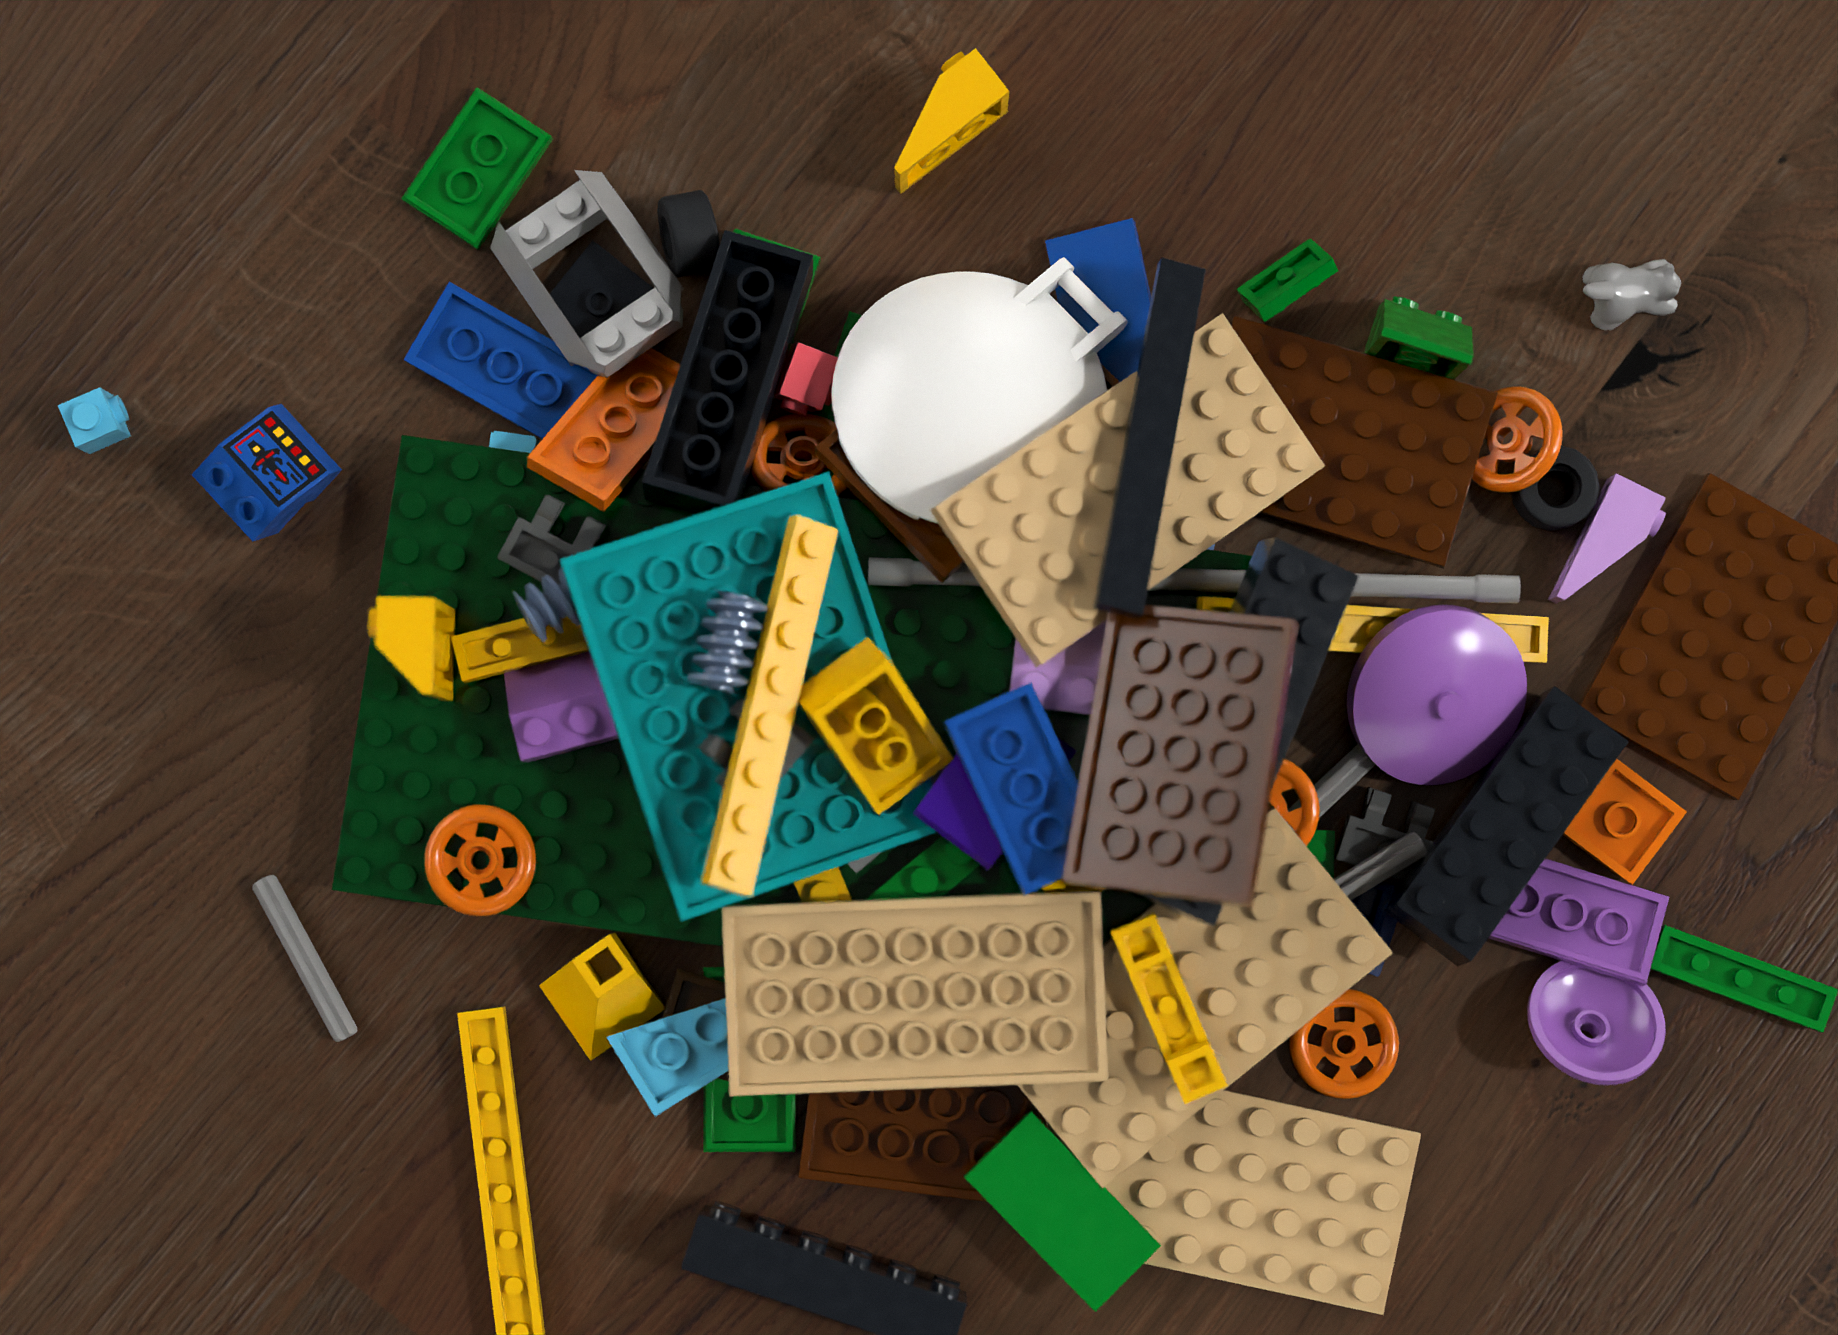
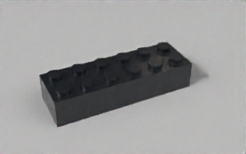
[642,230,813,514]
[1384,686,1629,966]
[681,1201,967,1335]

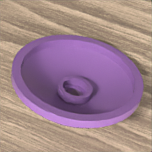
[1527,961,1666,1085]

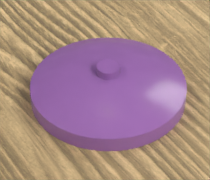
[1347,605,1527,785]

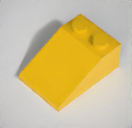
[894,48,1009,194]
[798,637,953,815]

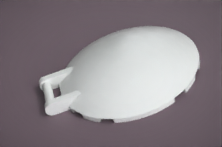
[831,257,1128,523]

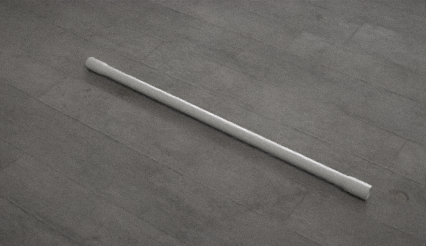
[868,557,1521,603]

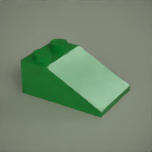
[1364,296,1474,380]

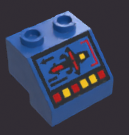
[192,404,342,541]

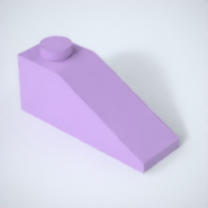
[1548,473,1666,604]

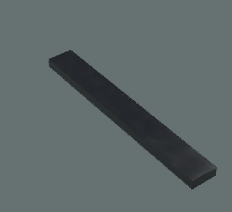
[1093,258,1206,619]

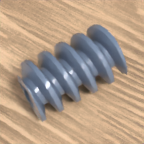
[512,568,580,642]
[688,590,768,694]

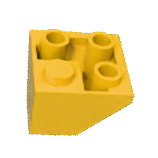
[539,933,666,1061]

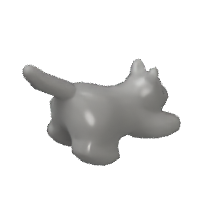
[1583,259,1681,330]

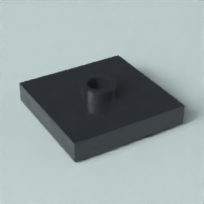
[550,241,653,338]

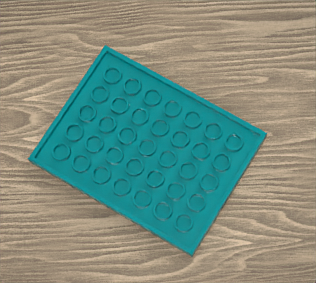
[559,472,936,921]

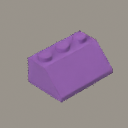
[504,651,619,763]

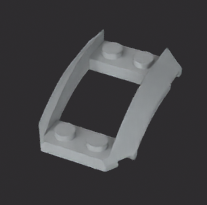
[490,170,684,378]

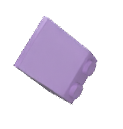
[1009,619,1107,714]

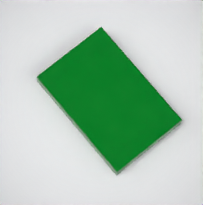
[401,87,553,250]

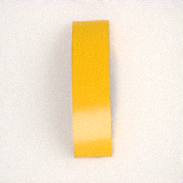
[1110,913,1228,1104]

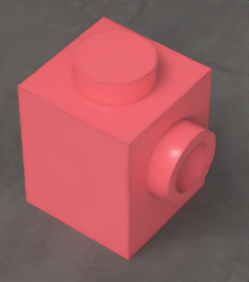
[774,342,838,417]

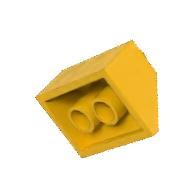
[368,597,455,701]

